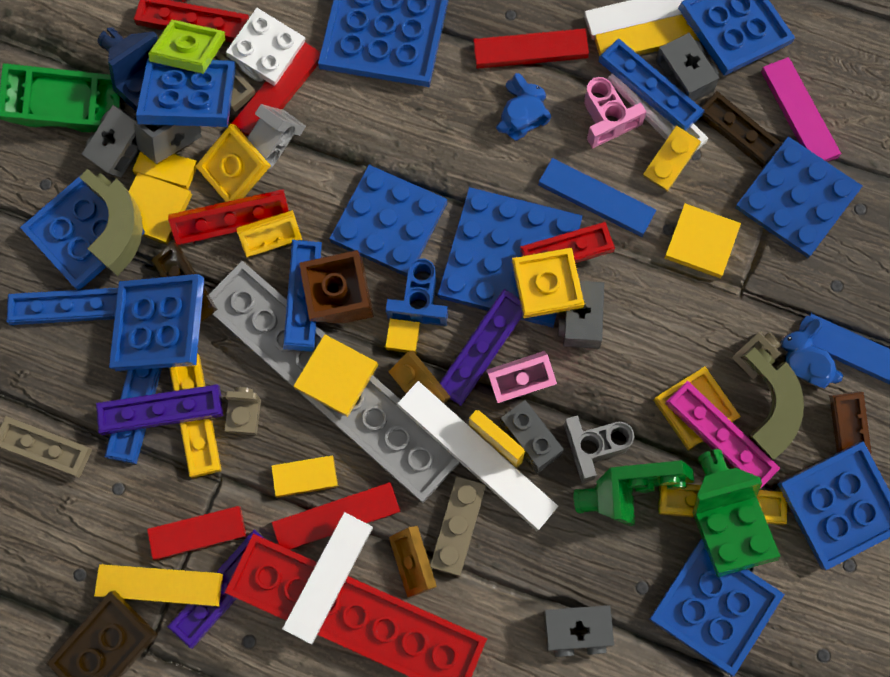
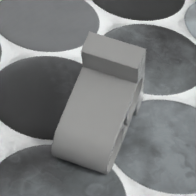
[247,104,306,170]
[564,415,634,483]

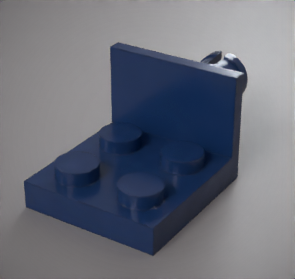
[97,27,158,112]

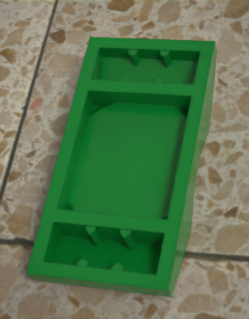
[0,63,120,132]

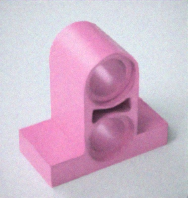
[584,77,646,149]

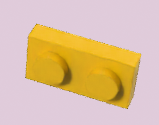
[643,125,701,192]

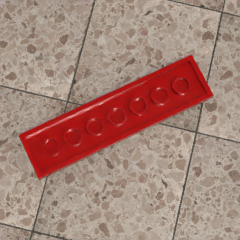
[225,534,487,677]

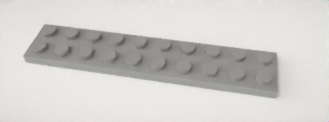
[209,261,460,504]

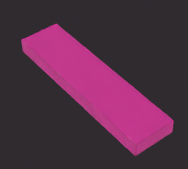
[761,57,841,162]
[665,381,780,489]

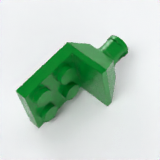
[692,449,780,577]
[574,460,695,526]

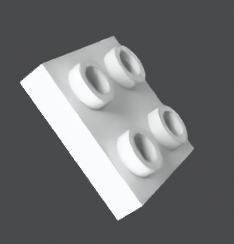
[226,8,305,86]

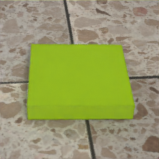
[148,20,225,74]

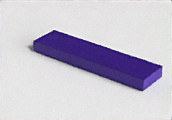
[440,289,523,406]
[96,384,223,435]
[167,529,264,649]

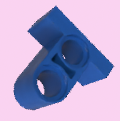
[386,258,448,326]

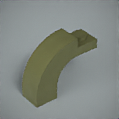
[79,169,143,276]
[742,347,804,460]

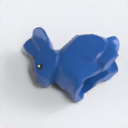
[496,73,551,141]
[780,316,844,389]

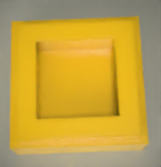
[386,319,420,354]

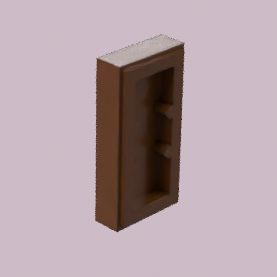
[829,391,872,454]

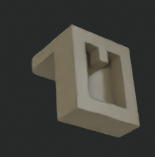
[732,331,783,380]
[225,387,261,435]

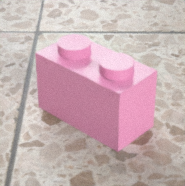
[487,351,557,403]

